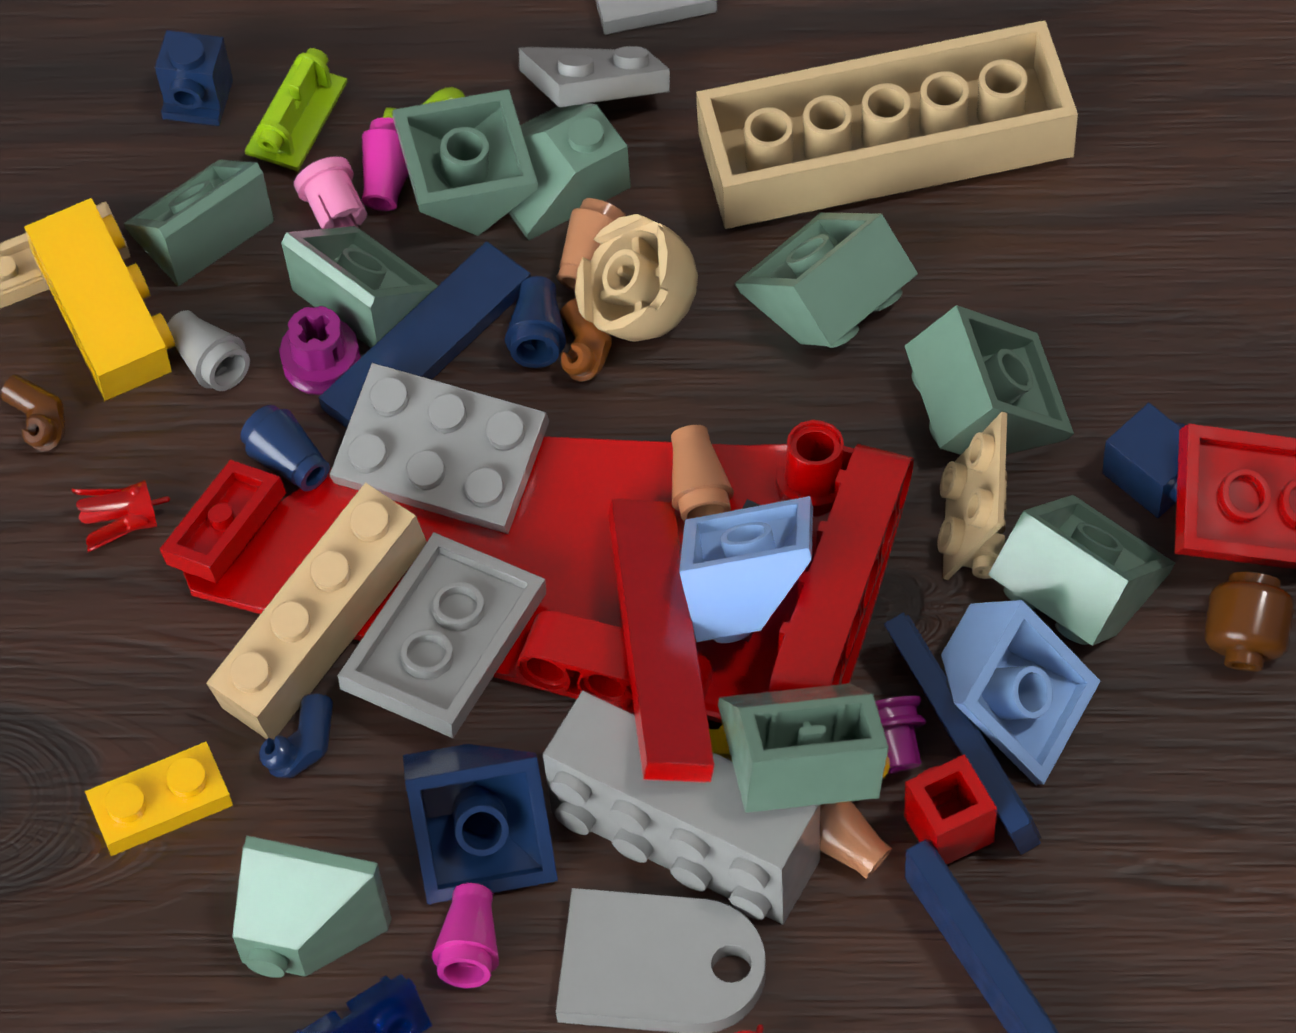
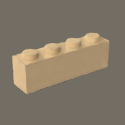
[206,482,427,740]

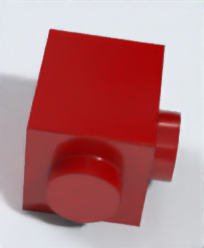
[904,754,997,865]

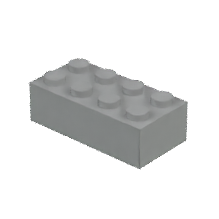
[543,691,820,925]

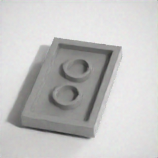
[329,363,549,534]
[338,532,546,738]

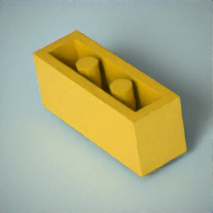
[24,198,175,401]

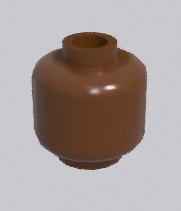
[1204,572,1294,671]

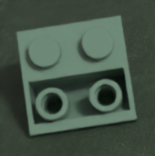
[718,684,888,813]

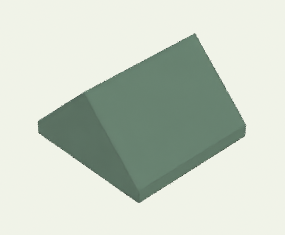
[392,89,538,236]
[123,160,274,286]
[281,226,438,348]

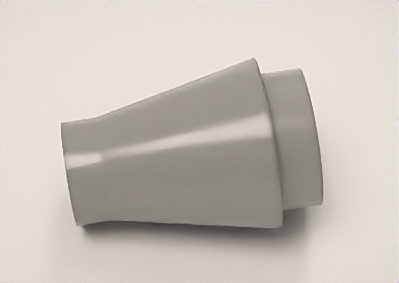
[167,310,250,391]

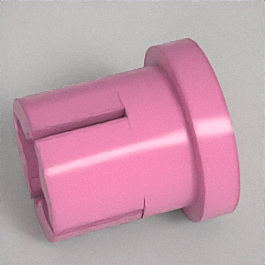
[294,156,367,229]

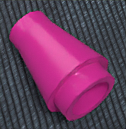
[362,118,409,211]
[432,883,499,988]

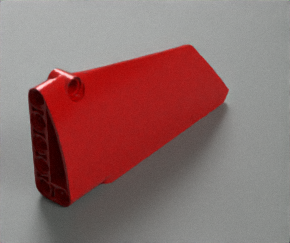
[183,420,914,723]

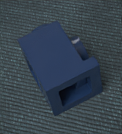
[155,30,233,126]

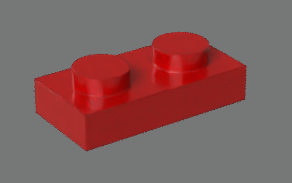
[160,459,286,583]

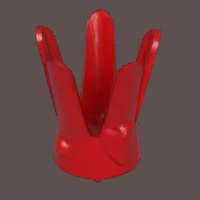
[72,480,170,552]

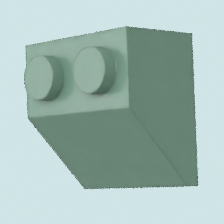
[735,213,918,348]
[905,305,1074,455]
[988,495,1175,646]

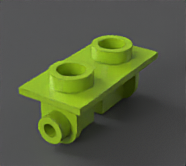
[245,48,348,171]

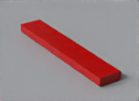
[608,499,714,783]

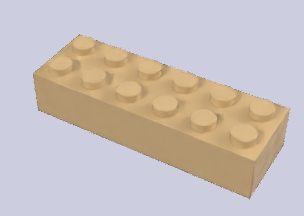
[696,20,1078,229]

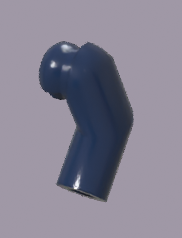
[259,694,333,778]

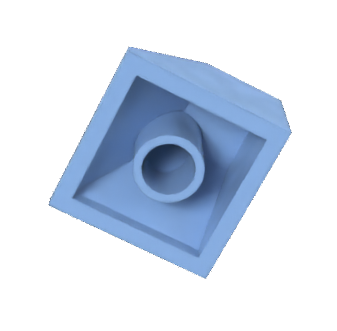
[679,496,813,643]
[941,600,1100,785]

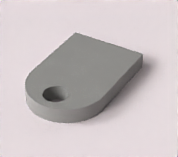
[556,888,766,1033]

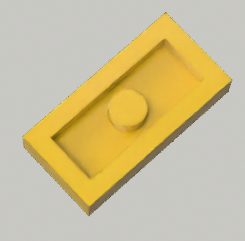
[85,741,233,856]

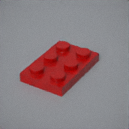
[1175,423,1296,569]

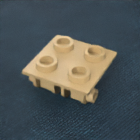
[938,412,1007,580]

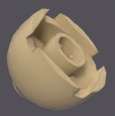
[575,214,698,342]

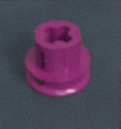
[279,306,361,395]
[875,696,926,775]

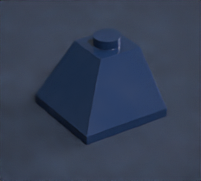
[403,744,558,904]

